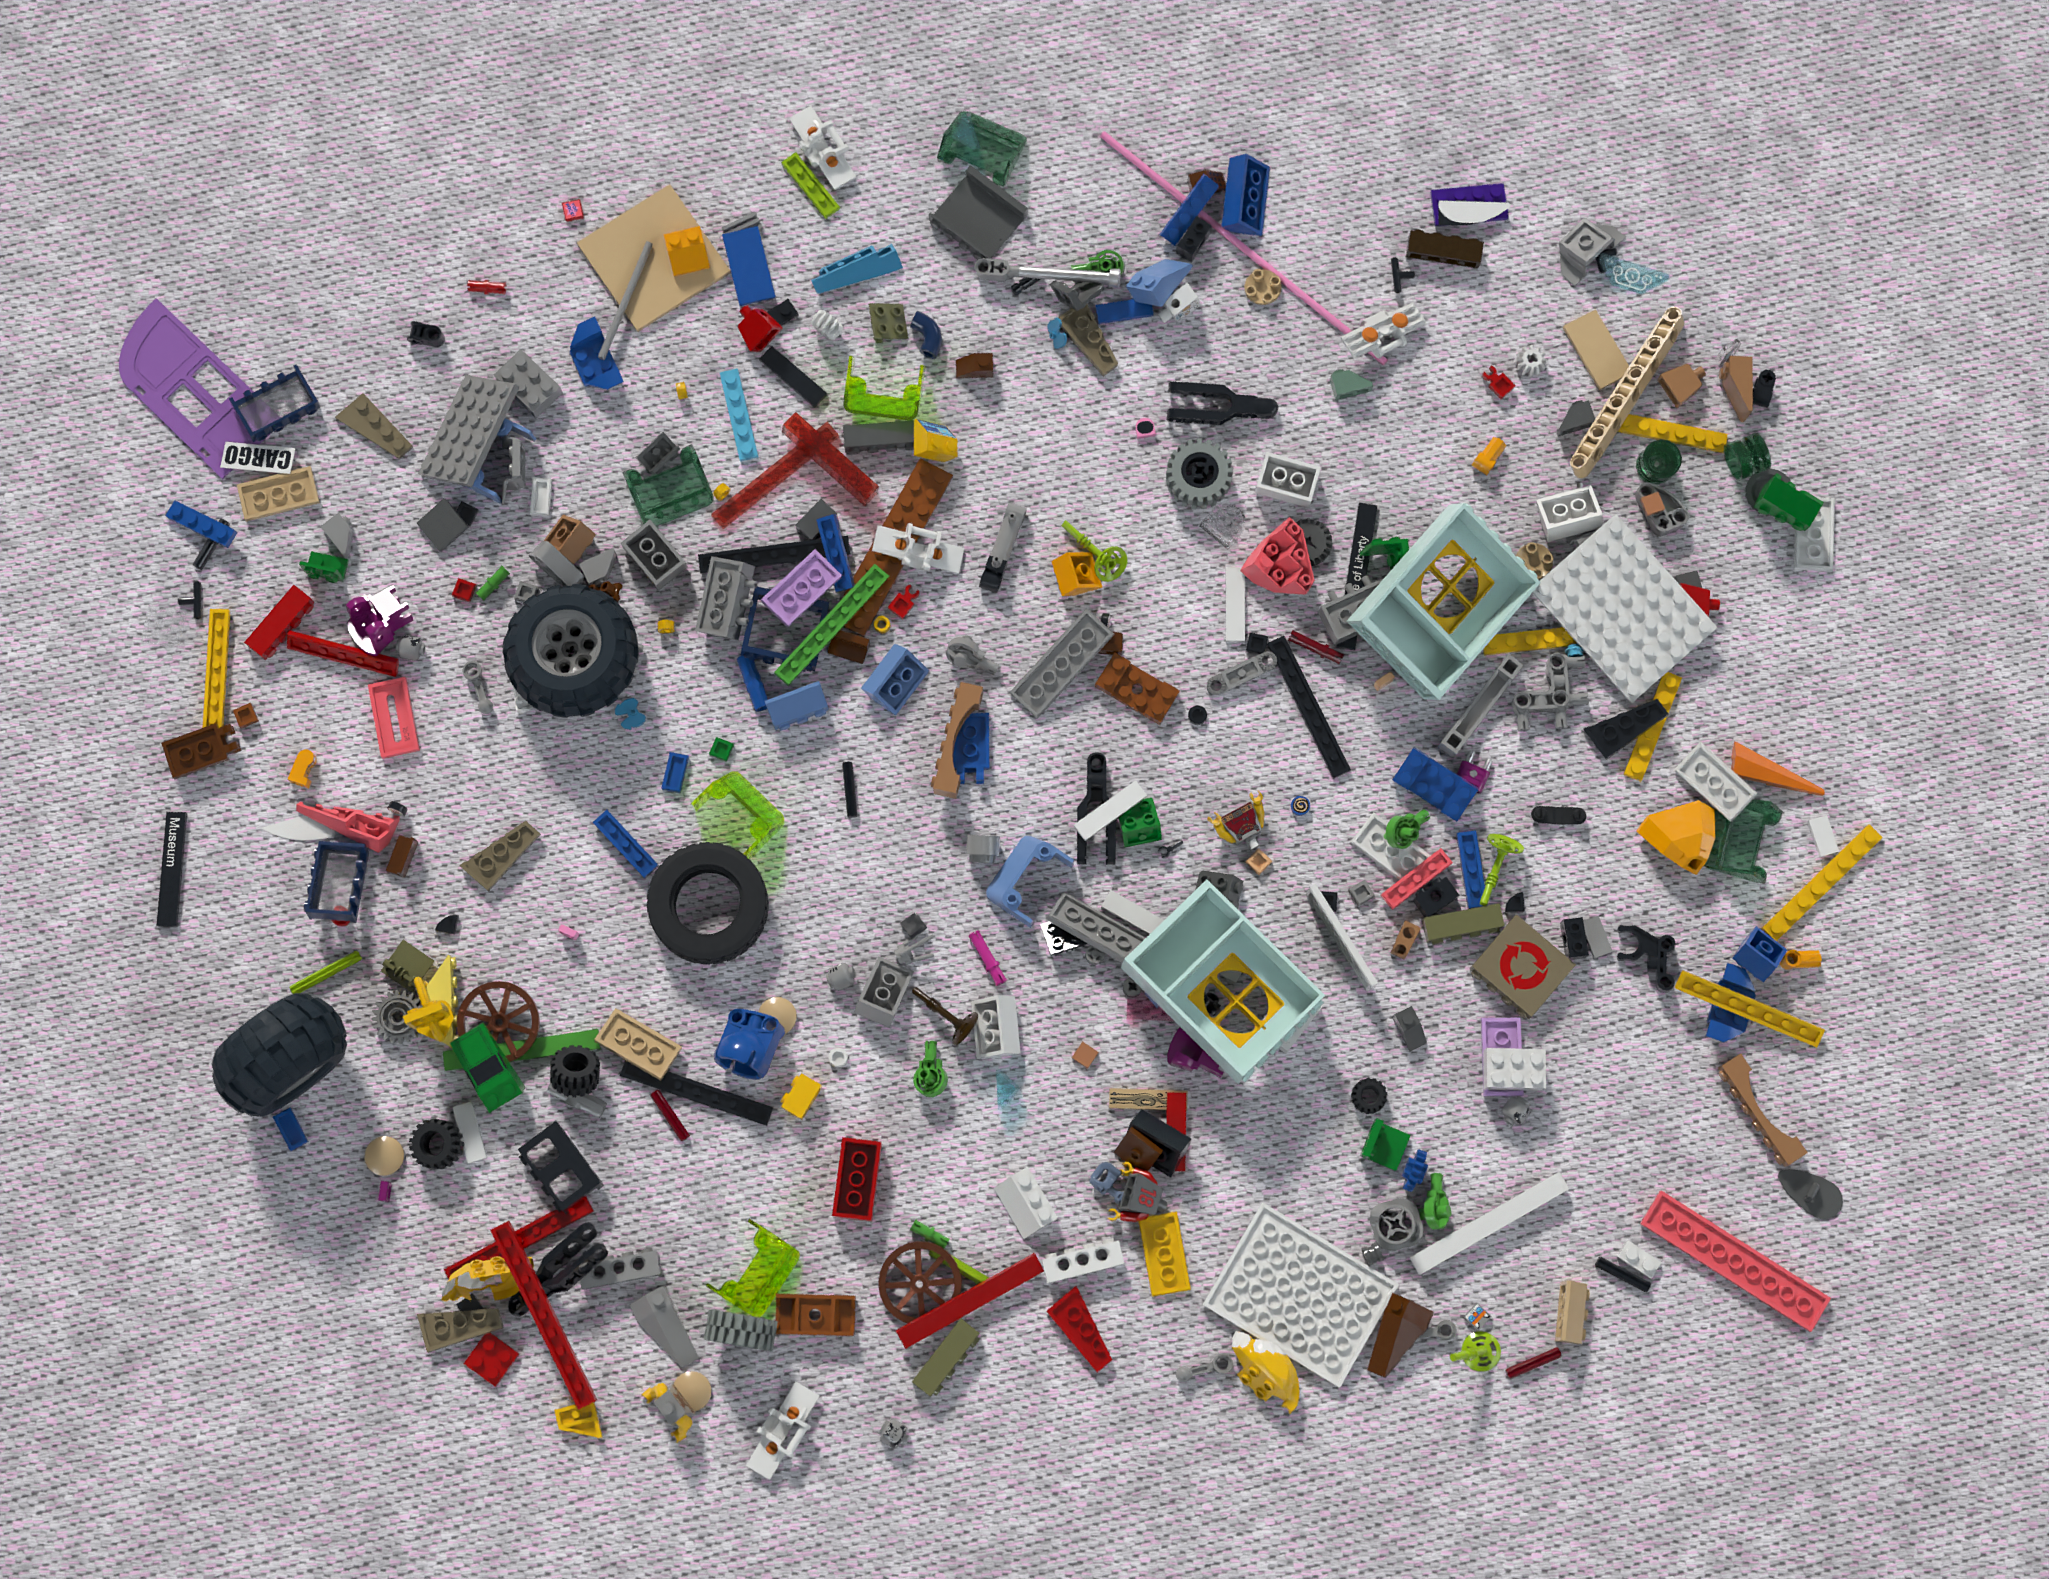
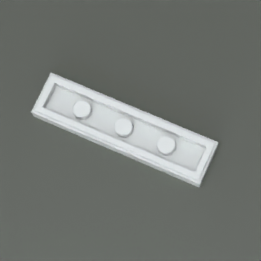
[1226,567,1245,642]
[1074,780,1147,841]

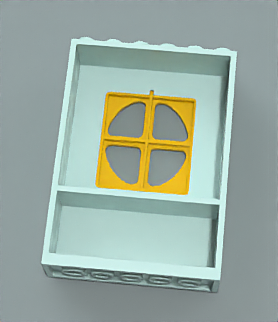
[1347,503,1541,700]
[1121,880,1325,1084]

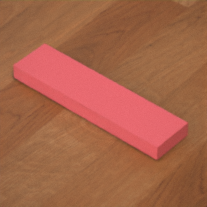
[1380,848,1453,910]

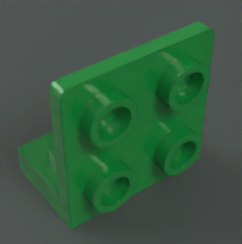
[1359,537,1409,570]
[299,551,349,584]
[1118,798,1162,848]
[1360,1118,1410,1171]

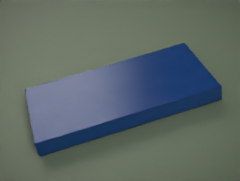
[722,226,776,307]

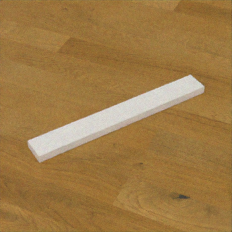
[1101,890,1242,984]

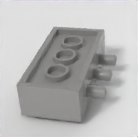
[695,556,757,641]
[1318,576,1385,646]

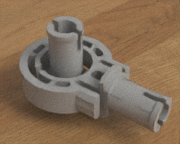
[946,635,999,675]

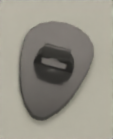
[1778,1169,1843,1219]

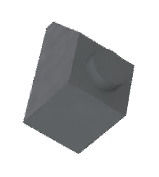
[1557,400,1595,437]
[1392,1006,1427,1052]

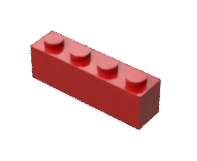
[244,585,315,660]

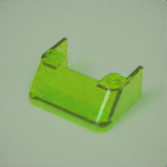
[843,356,926,421]
[691,771,785,859]
[705,1218,800,1317]

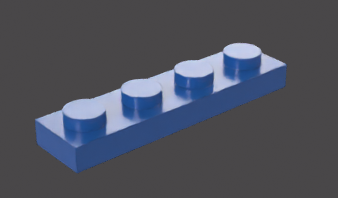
[1159,174,1219,246]
[165,500,238,548]
[816,514,855,593]
[593,810,659,879]
[1456,830,1488,909]

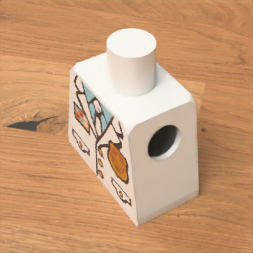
[1158,283,1201,323]

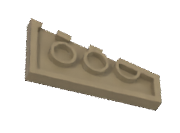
[1059,303,1118,377]
[335,393,413,459]
[459,821,541,892]
[417,1308,504,1353]

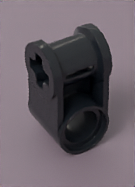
[407,321,445,347]
[1753,370,1776,408]

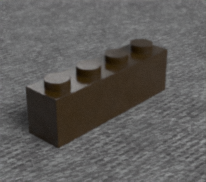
[1405,229,1484,269]

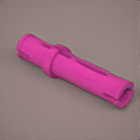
[968,930,1007,986]

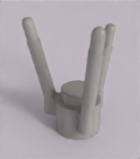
[894,929,935,965]

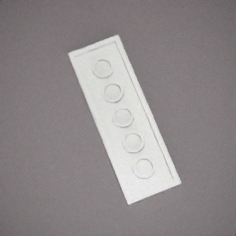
[1306,884,1378,991]

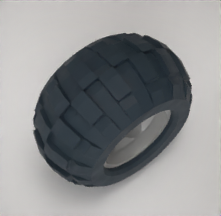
[502,584,639,718]
[211,993,347,1117]

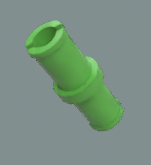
[476,565,510,601]
[910,1219,950,1249]

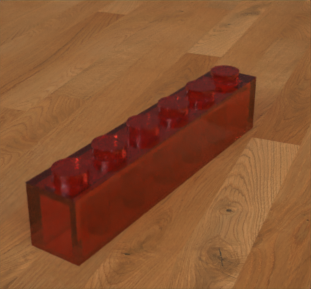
[782,412,879,506]

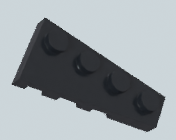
[1583,699,1669,760]

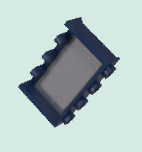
[229,364,320,442]
[304,841,369,923]

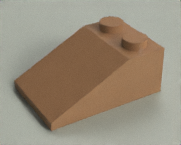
[1719,356,1753,422]

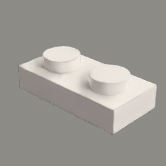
[1617,1240,1662,1279]

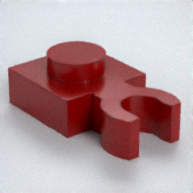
[1482,365,1516,400]
[888,584,920,620]

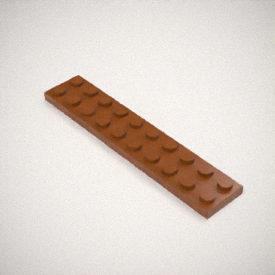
[841,458,953,637]

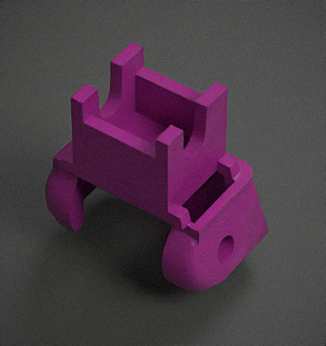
[346,585,414,656]
[1167,1027,1224,1079]

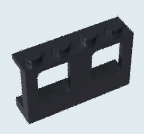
[518,1121,604,1214]

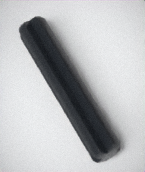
[193,518,230,570]
[842,761,857,818]
[1595,1257,1651,1292]

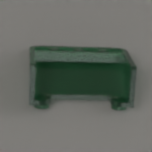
[937,111,1027,187]
[622,444,714,527]
[1704,799,1783,884]

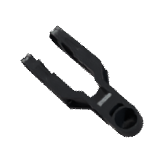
[1166,382,1279,425]
[1077,752,1116,865]
[508,1222,608,1317]

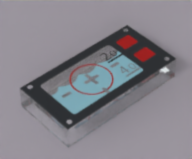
[1715,339,1741,366]

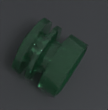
[1724,433,1771,481]
[1636,439,1682,485]

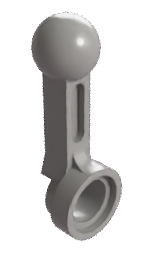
[462,661,493,714]
[1419,1320,1457,1340]
[1176,1354,1233,1382]

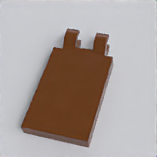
[161,723,242,780]

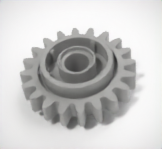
[371,990,422,1044]

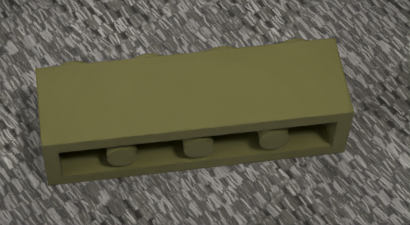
[1422,903,1505,945]
[912,1319,980,1397]

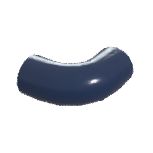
[910,311,943,359]

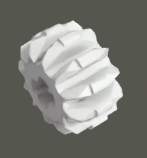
[811,310,843,340]
[1515,345,1547,377]

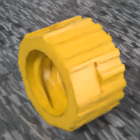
[675,382,688,400]
[713,483,731,501]
[873,615,890,634]
[657,620,675,634]

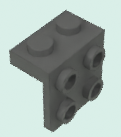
[1195,871,1244,909]

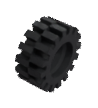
[1351,1078,1388,1114]

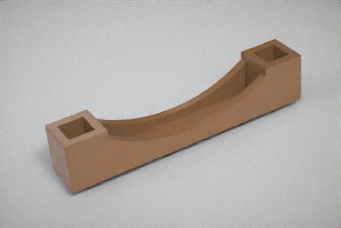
[931,682,983,799]
[1718,1054,1808,1167]

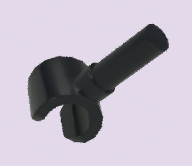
[1158,840,1183,858]

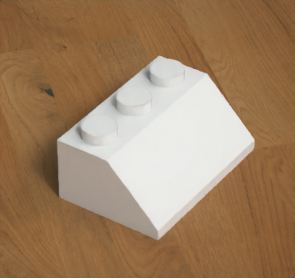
[1536,485,1603,542]
[971,995,1021,1059]
[994,1167,1058,1239]

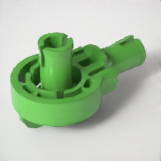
[1071,250,1125,276]
[1383,809,1430,849]
[913,1041,948,1098]
[1418,1173,1451,1230]

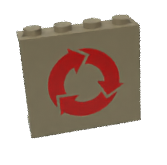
[1469,914,1576,1019]

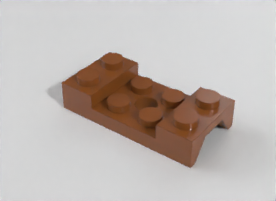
[1095,652,1180,725]
[775,1294,856,1336]

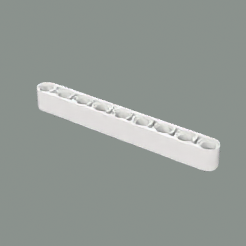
[1409,1172,1569,1275]

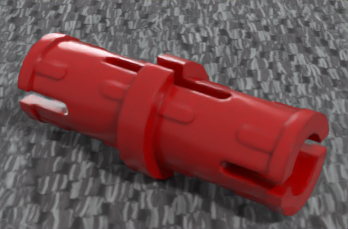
[467,280,507,295]

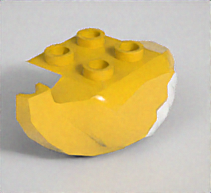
[441,1257,534,1301]
[1232,1331,1299,1414]

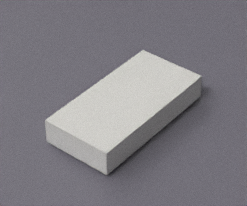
[530,478,552,516]
[1807,815,1839,858]

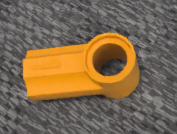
[1471,437,1507,476]
[1780,950,1822,970]

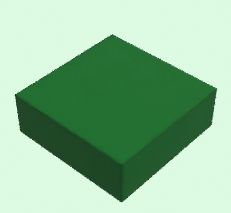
[709,737,734,762]

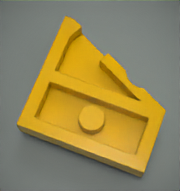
[554,1402,603,1438]

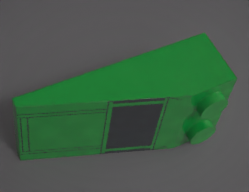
[450,1022,526,1113]

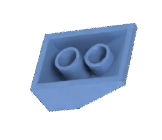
[1126,259,1193,307]

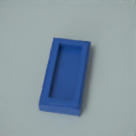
[661,752,689,794]
[273,1107,309,1152]

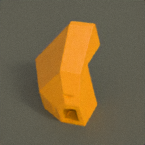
[1636,800,1715,875]

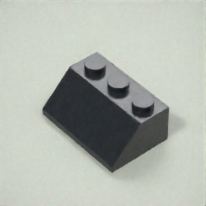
[1127,1109,1192,1178]

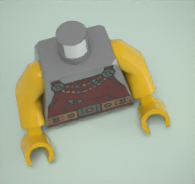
[1207,790,1265,851]
[641,1383,696,1443]

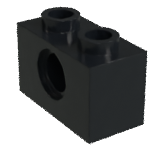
[1176,216,1212,263]
[1413,877,1460,918]
[1560,917,1589,960]

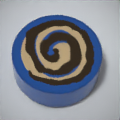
[1290,796,1310,816]

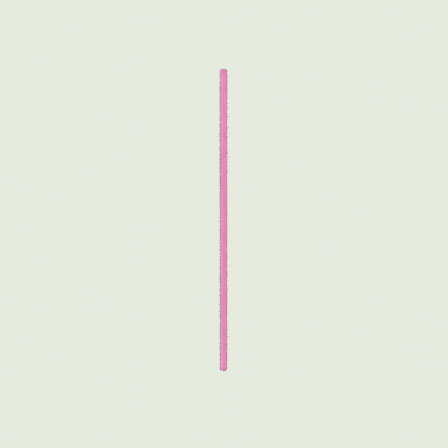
[1100,131,1388,366]

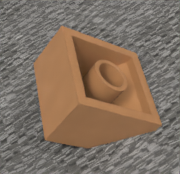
[544,514,596,564]

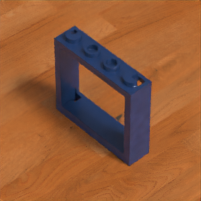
[740,586,830,672]

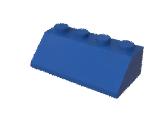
[1221,154,1270,236]

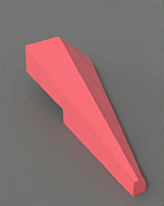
[296,802,400,853]

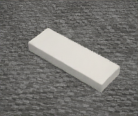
[452,1102,487,1164]

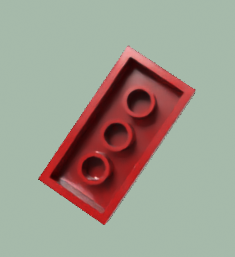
[832,1137,882,1222]

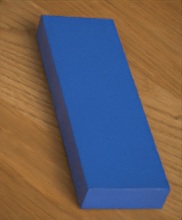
[1096,299,1154,324]

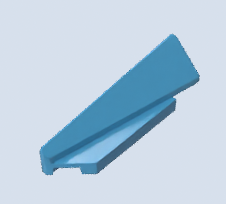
[811,244,903,294]

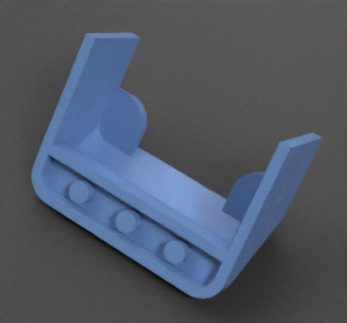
[465,418,536,504]
[986,836,1074,928]

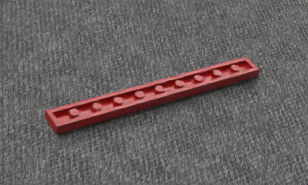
[490,1220,597,1410]

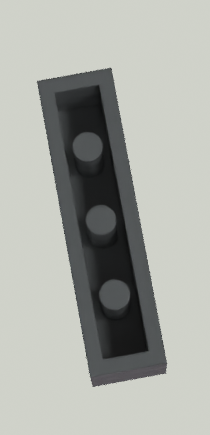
[843,420,914,455]

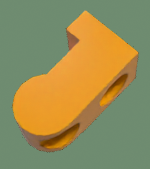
[287,749,317,789]

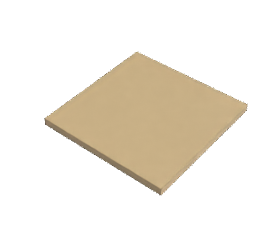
[577,184,731,332]

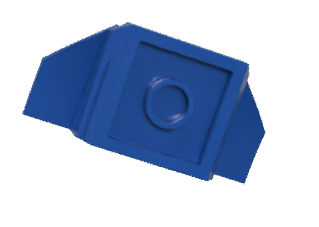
[570,316,624,390]
[1706,963,1756,1042]

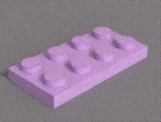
[761,549,842,627]
[1481,1018,1524,1097]

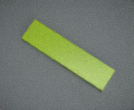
[781,152,840,219]

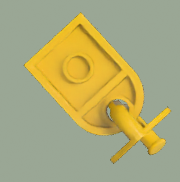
[403,977,454,1042]

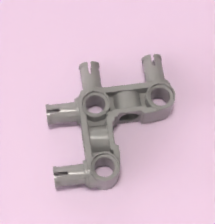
[1511,653,1589,731]

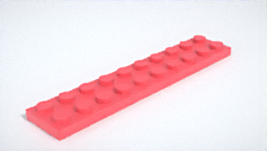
[1640,1190,1831,1332]

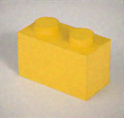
[780,1073,822,1120]

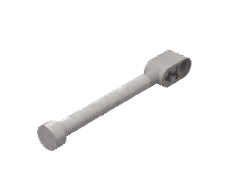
[975,258,1121,288]

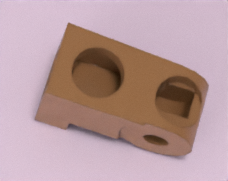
[1390,920,1421,960]

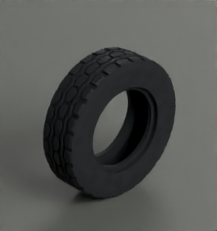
[647,842,769,965]

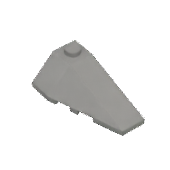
[630,1286,699,1368]

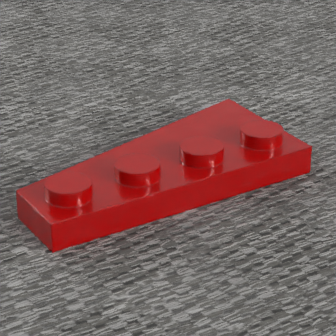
[1046,1285,1112,1373]

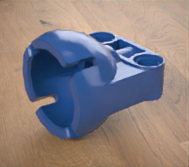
[714,1009,785,1080]

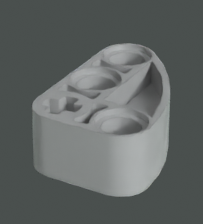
[1635,482,1689,537]
[528,541,586,586]

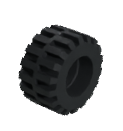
[550,1045,600,1098]
[409,1119,464,1169]

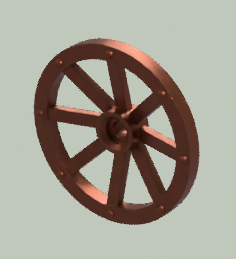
[457,981,540,1062]
[878,1241,962,1324]

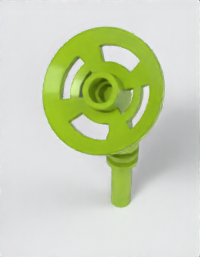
[1061,520,1128,582]
[1479,834,1524,906]
[1449,1331,1501,1371]

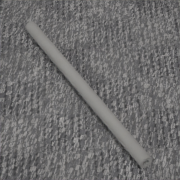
[598,241,653,360]

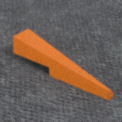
[1731,742,1825,796]

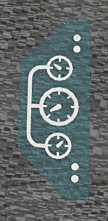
[1599,253,1670,294]

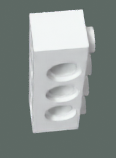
[1042,1238,1125,1284]

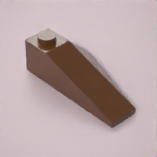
[1367,1293,1434,1378]

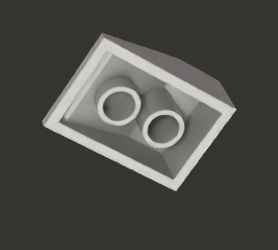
[854,956,914,1028]

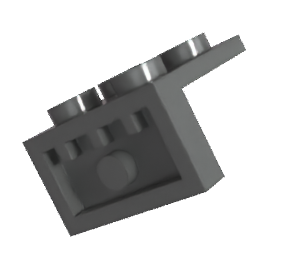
[1050,280,1105,311]

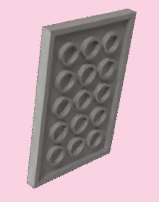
[418,375,519,488]

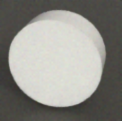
[828,1048,848,1068]

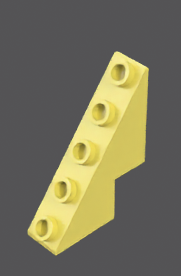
[419,955,459,1049]

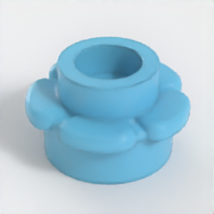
[1565,644,1583,657]

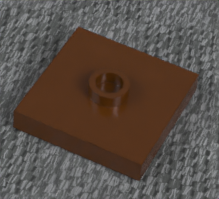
[1113,1127,1163,1171]

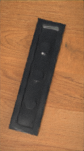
[759,346,827,408]

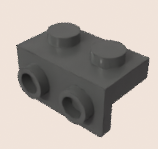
[635,432,681,475]

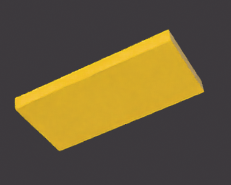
[1138,1211,1191,1297]

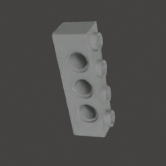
[579,1248,662,1290]

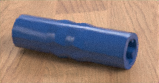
[737,656,768,712]

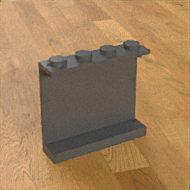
[929,165,1028,260]

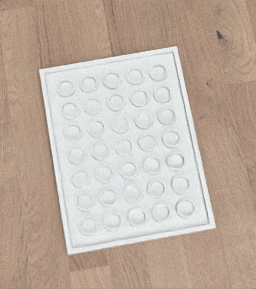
[1532,514,1718,703]
[1202,1202,1399,1388]

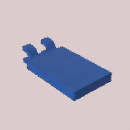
[953,713,990,784]

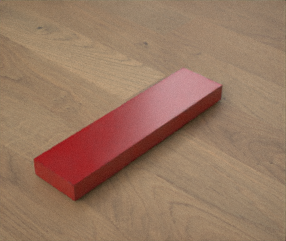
[1166,1092,1187,1172]

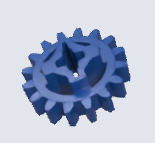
[1402,1149,1428,1192]

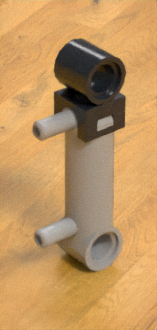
[979,502,1027,593]

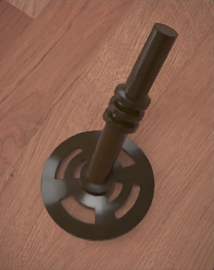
[912,987,978,1045]

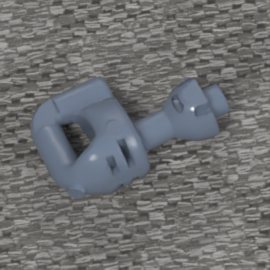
[1089,1162,1124,1206]

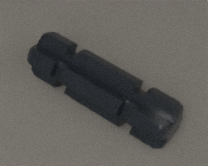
[1011,278,1041,295]

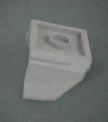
[1559,218,1626,286]
[502,435,525,505]

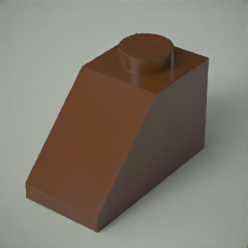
[956,353,993,378]

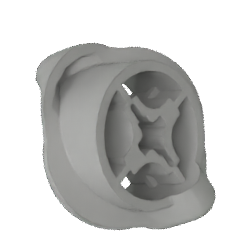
[1370,1198,1423,1251]

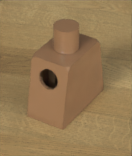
[1657,364,1706,408]

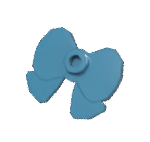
[1047,318,1067,349]
[615,698,646,730]

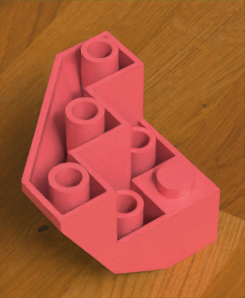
[1240,517,1315,595]

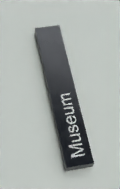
[156,812,187,927]

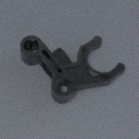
[1617,925,1676,993]

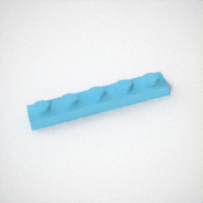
[719,368,758,461]

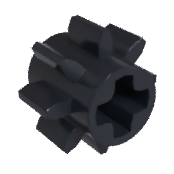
[1204,992,1221,1016]

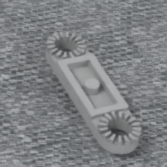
[1207,651,1277,696]

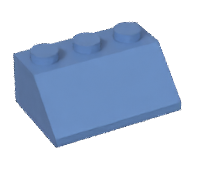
[861,644,929,716]
[765,681,829,731]

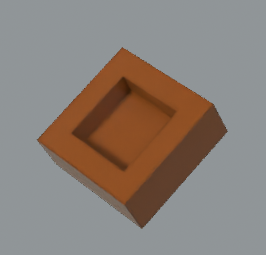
[233,703,259,729]

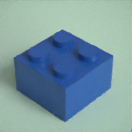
[1732,926,1787,983]

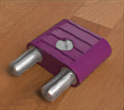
[1456,750,1493,794]

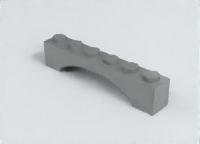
[1438,654,1524,758]

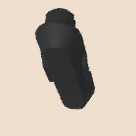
[1531,806,1587,825]

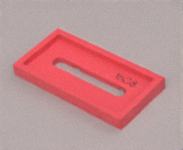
[368,677,420,759]

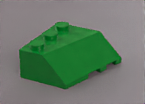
[1754,473,1824,531]

